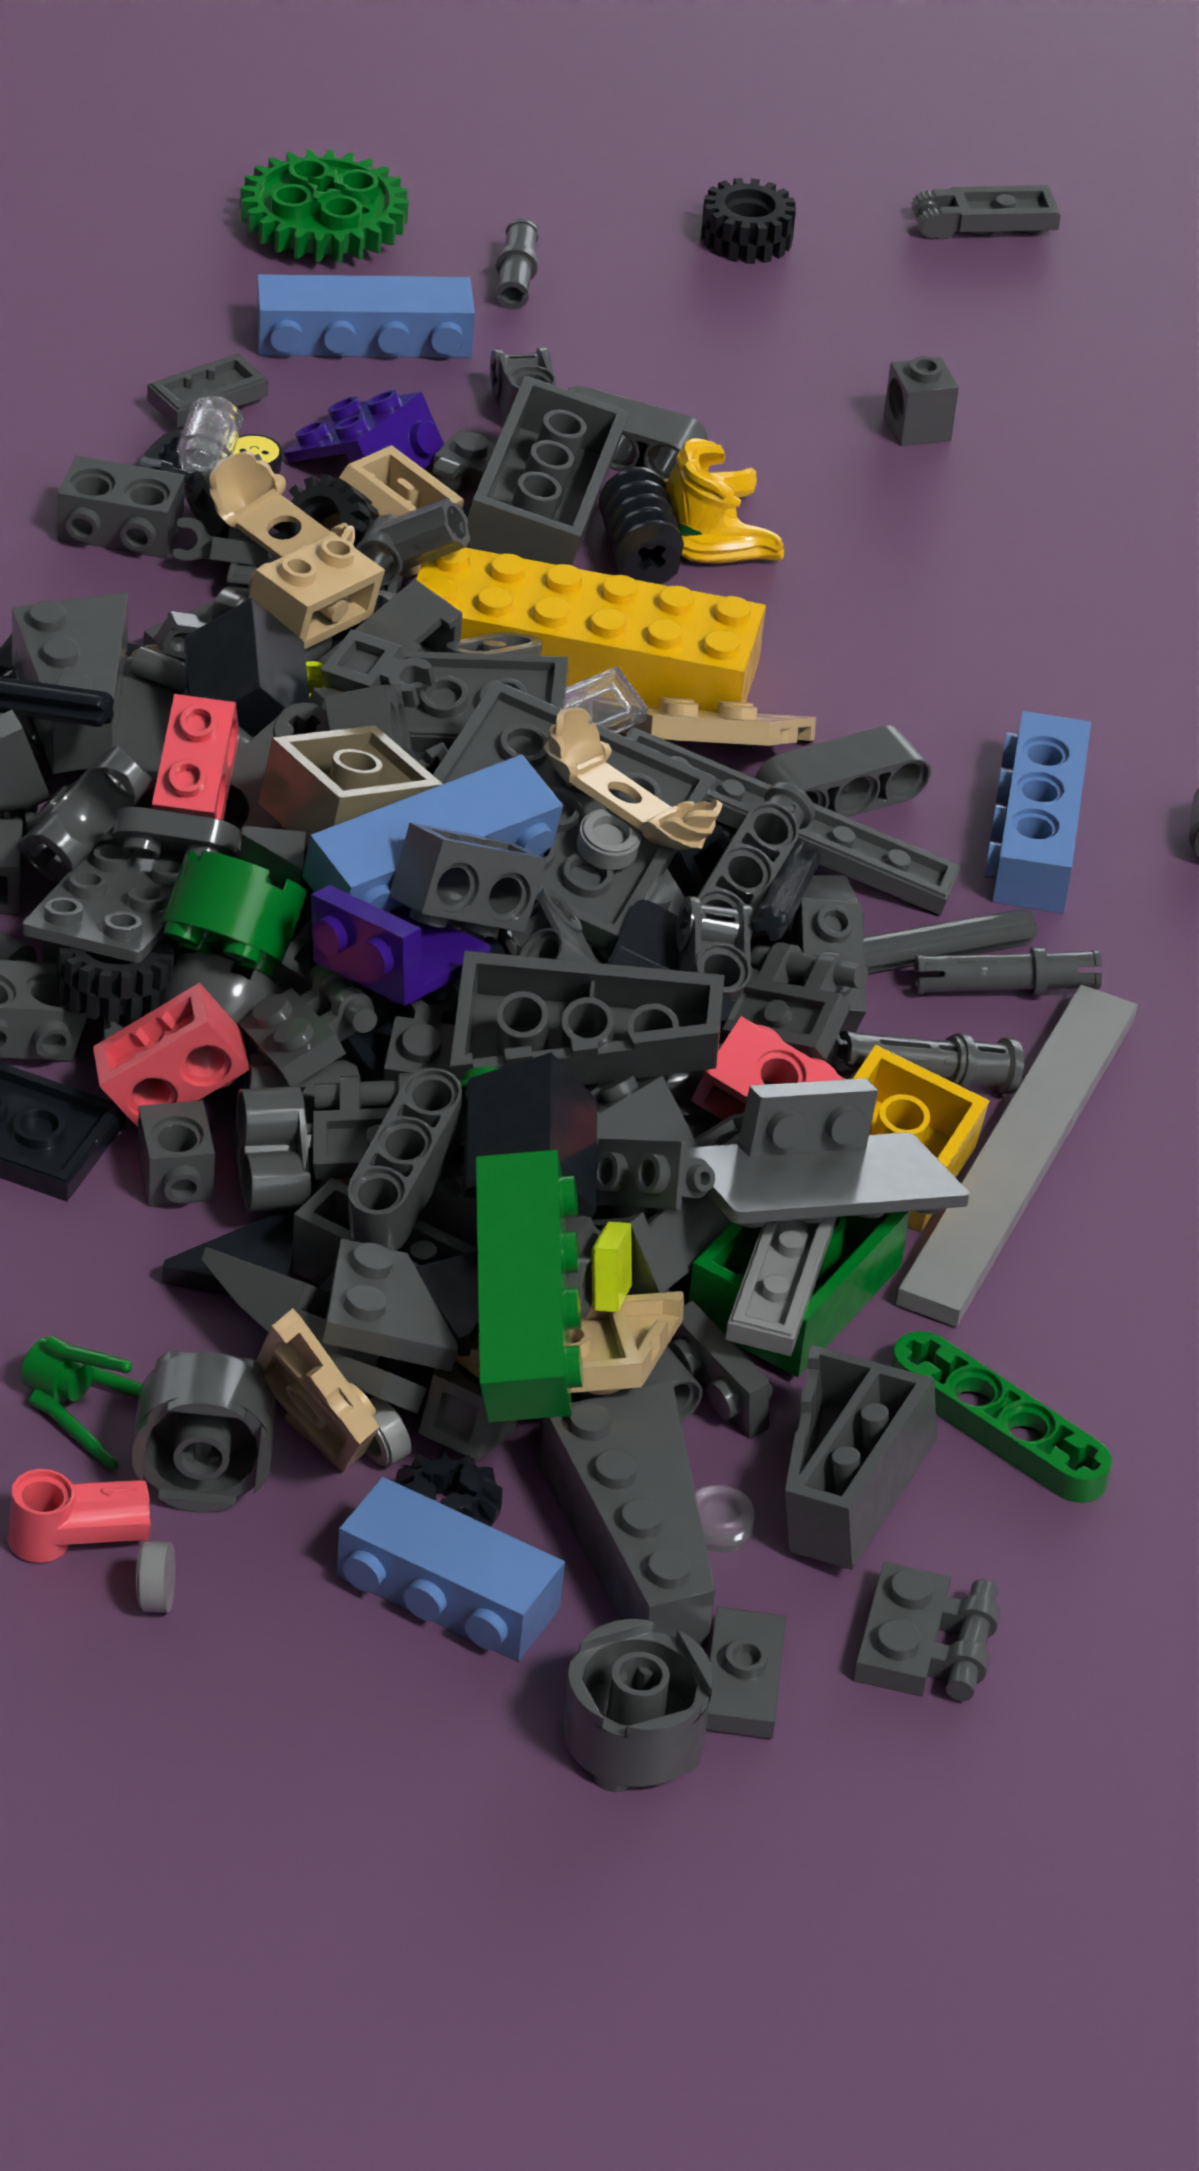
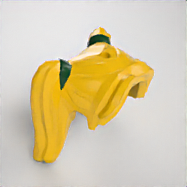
[663,438,784,564]

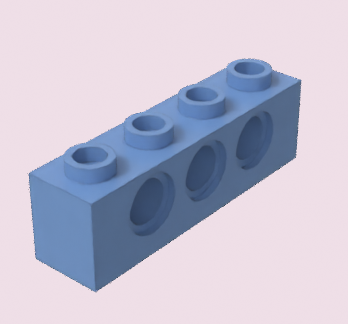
[984,711,1091,914]

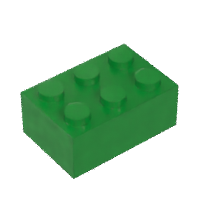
[688,1211,910,1377]

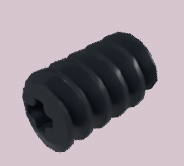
[598,467,684,584]

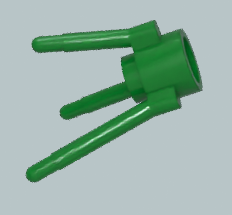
[21,1336,142,1471]

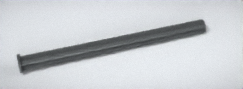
[751,908,1038,978]

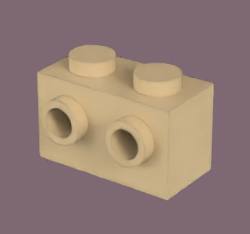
[248,533,385,649]

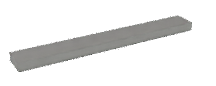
[896,984,1138,1327]

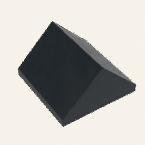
[184,598,310,736]
[463,1052,597,1218]

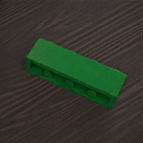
[476,1150,583,1423]

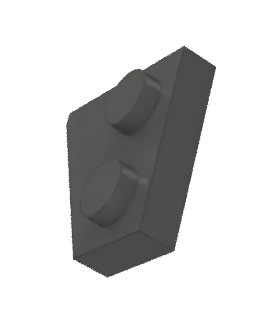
[322,1238,458,1372]

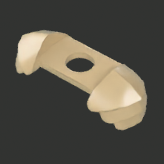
[209,451,355,559]
[544,708,723,851]

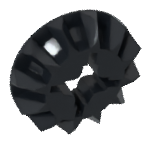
[395,1448,503,1527]

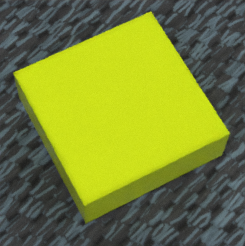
[591,1221,632,1312]

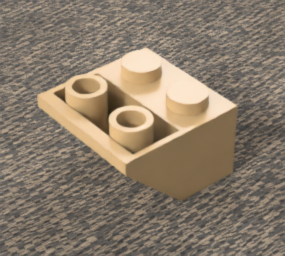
[320,445,464,580]

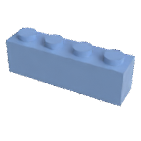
[256,274,475,358]
[302,754,563,913]

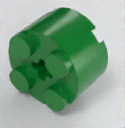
[161,849,307,978]

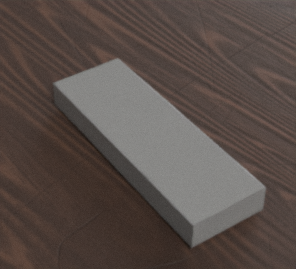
[725,1217,837,1356]

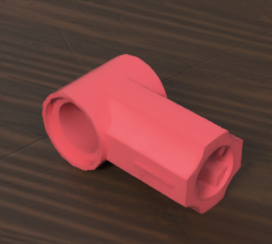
[7,1469,151,1563]

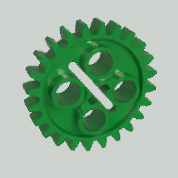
[240,149,409,262]

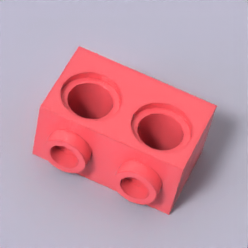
[152,694,240,821]
[93,982,250,1127]

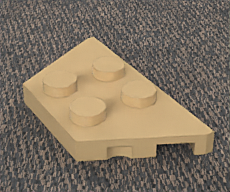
[591,697,816,746]
[455,1291,684,1395]
[256,1308,380,1472]

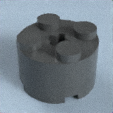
[131,1351,275,1513]
[562,1619,713,1792]

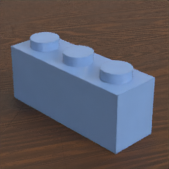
[336,1476,565,1662]

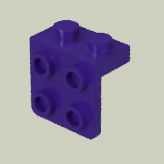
[283,390,444,469]
[311,885,491,1006]

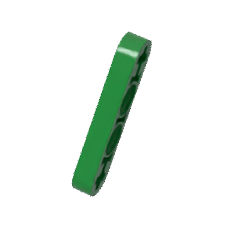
[891,1331,1112,1503]

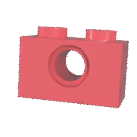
[690,1016,846,1120]

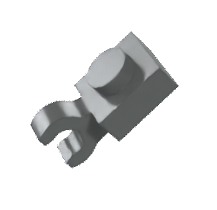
[433,430,497,495]
[173,517,274,566]

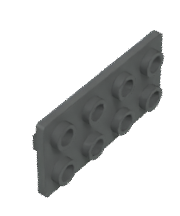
[23,826,184,963]
[686,1078,970,1228]

